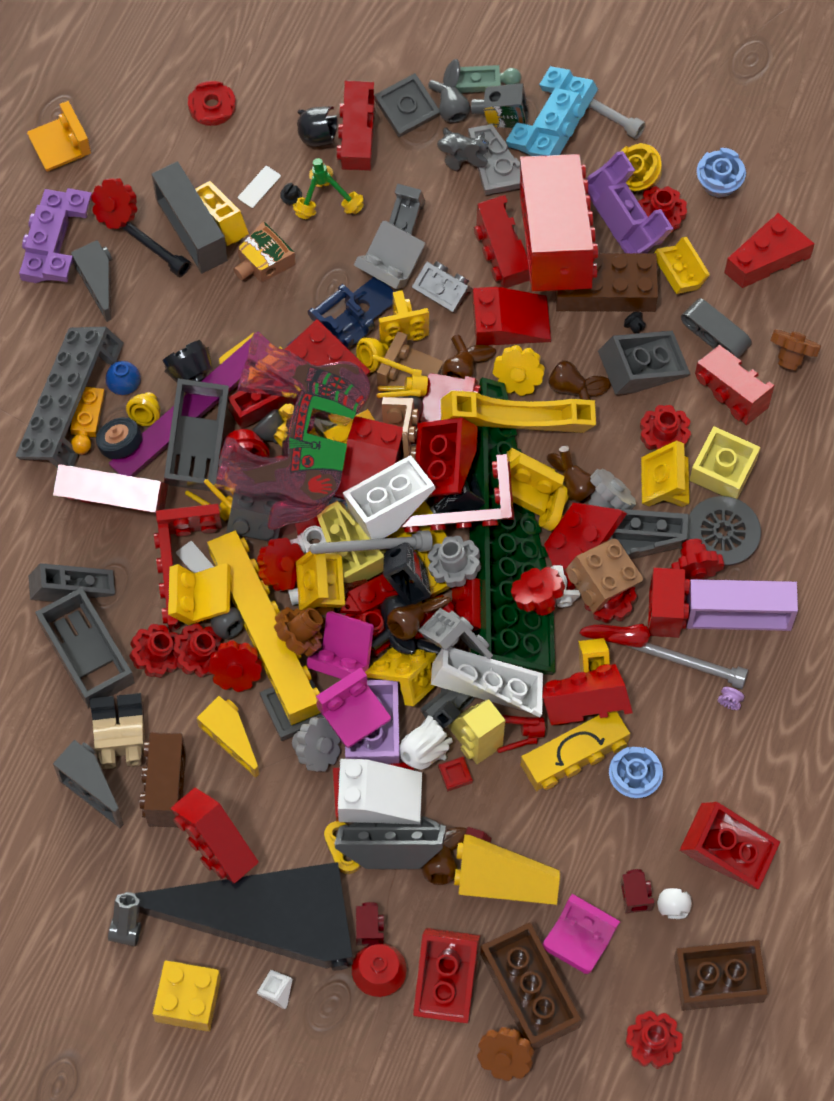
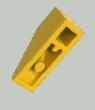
[195,181,249,246]
[197,696,259,778]

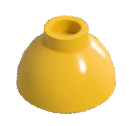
[356,337,389,372]
[126,392,161,426]

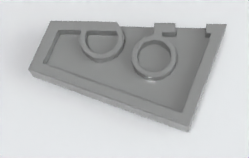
[468,124,520,195]

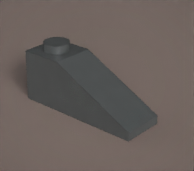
[71,240,112,322]
[28,563,115,602]

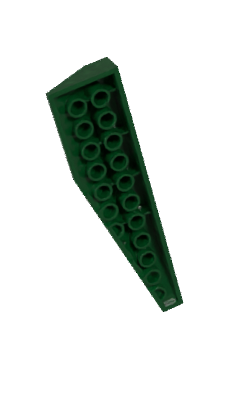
[469,377,555,675]

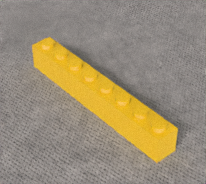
[207,530,320,725]

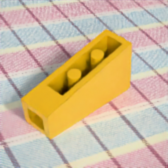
[454,834,560,905]

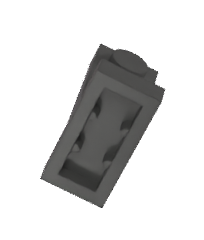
[389,183,425,235]

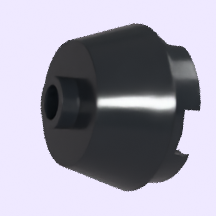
[162,340,213,383]

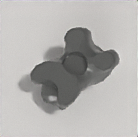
[437,127,489,170]

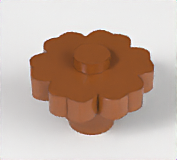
[770,329,821,370]
[274,607,323,657]
[477,1027,534,1081]

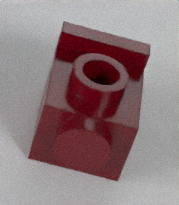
[621,869,654,914]
[356,902,384,946]

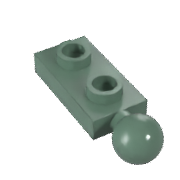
[455,65,521,93]

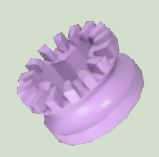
[717,687,745,710]

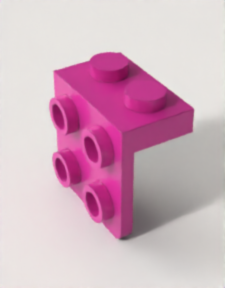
[542,894,620,974]

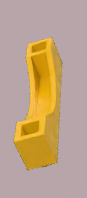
[441,391,596,433]

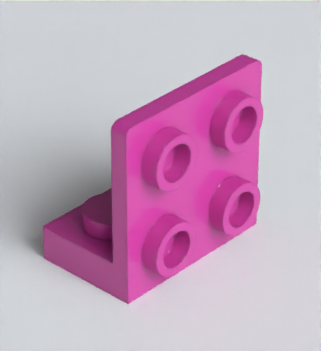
[307,611,374,679]
[316,667,391,748]

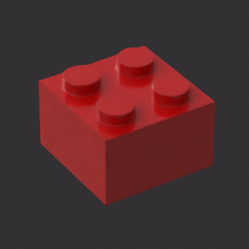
[648,567,690,638]

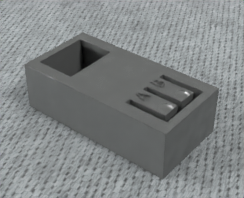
[151,161,227,274]
[164,379,229,491]
[35,587,135,709]

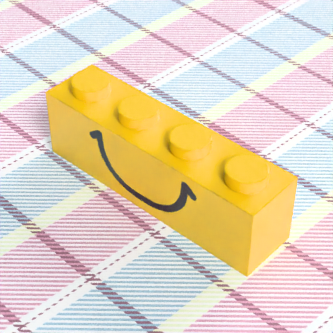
[520,711,630,792]

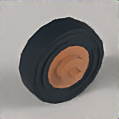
[96,417,142,459]

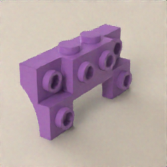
[585,151,673,253]
[19,188,92,283]

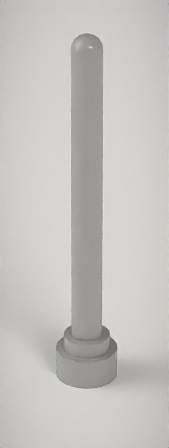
[544,75,646,139]
[309,530,433,554]
[625,643,748,689]

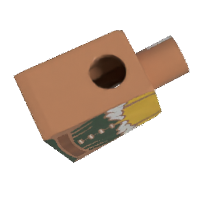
[233,221,296,282]

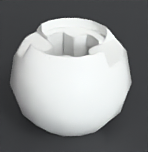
[657,889,692,919]

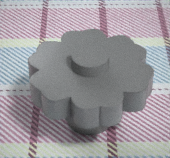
[588,468,636,510]
[428,536,481,588]
[292,717,341,772]

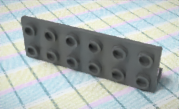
[16,327,123,468]

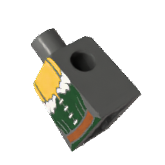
[471,83,528,128]

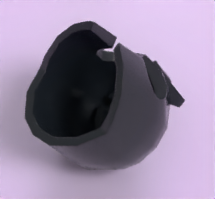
[297,106,338,147]

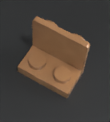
[377,331,443,401]
[382,397,419,460]

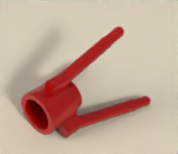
[497,715,545,753]

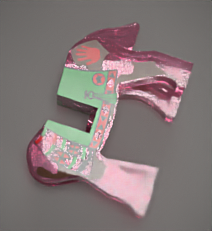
[214,332,370,530]

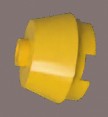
[621,143,662,191]

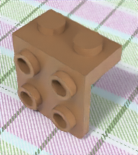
[565,539,643,613]

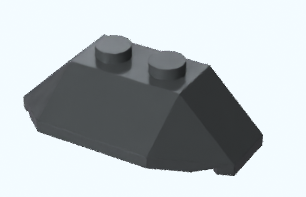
[334,816,447,869]

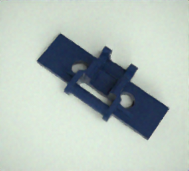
[287,277,394,349]

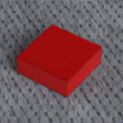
[438,756,473,792]

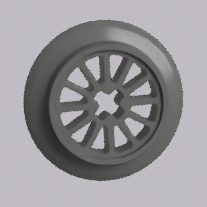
[687,496,761,565]

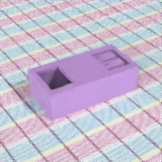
[686,579,798,631]

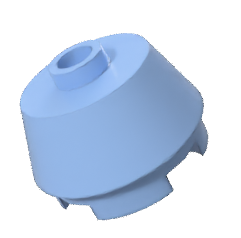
[697,148,746,197]
[609,747,663,798]

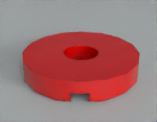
[188,81,236,126]

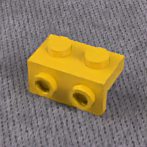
[654,237,710,294]

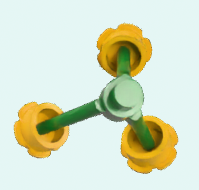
[293,158,364,219]

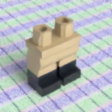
[89,693,145,769]

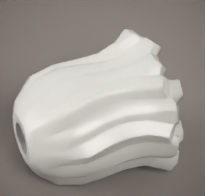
[399,715,453,770]

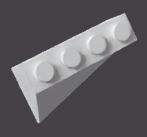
[431,647,543,717]

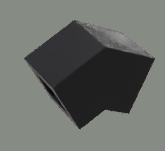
[432,700,461,729]

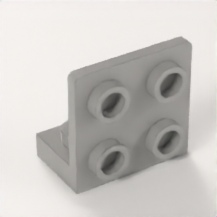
[354,221,426,289]
[419,608,493,659]

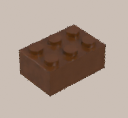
[140,732,186,828]
[674,940,768,1011]

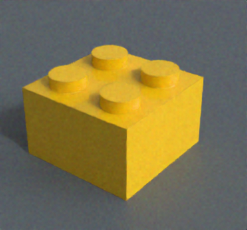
[153,960,221,1032]

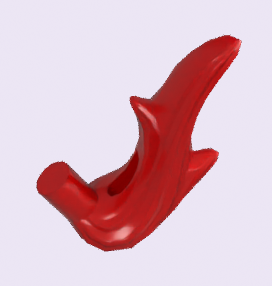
[579,624,651,648]

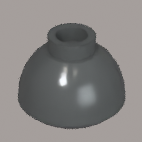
[252,409,284,443]

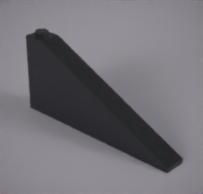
[134,862,353,971]

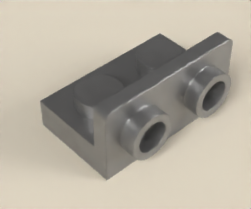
[412,261,473,313]

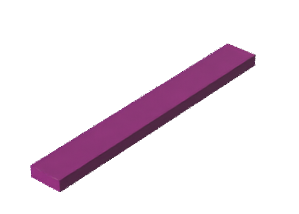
[109,331,276,477]

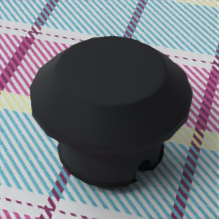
[280,183,302,205]
[624,312,646,333]

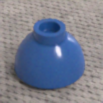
[106,361,141,395]

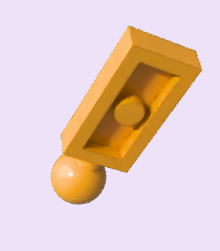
[70,387,105,455]

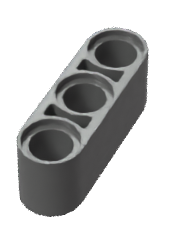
[681,298,752,358]

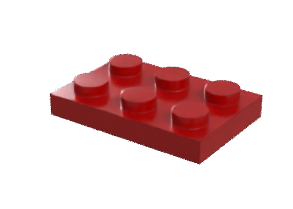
[284,319,370,401]

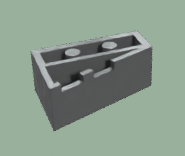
[608,508,689,559]

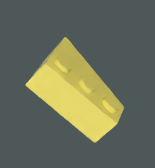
[316,501,387,587]
[448,699,505,764]

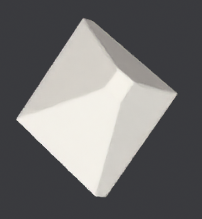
[257,970,292,1009]

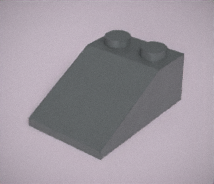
[598,331,690,395]
[53,740,124,828]

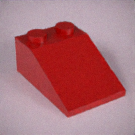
[472,287,551,346]
[335,416,403,500]
[415,417,478,497]
[679,802,780,890]
[413,928,481,1024]

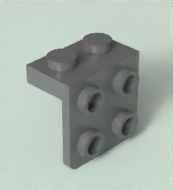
[226,480,285,541]

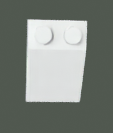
[343,455,435,539]
[338,759,422,824]

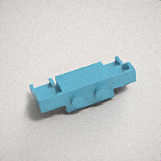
[505,66,598,156]

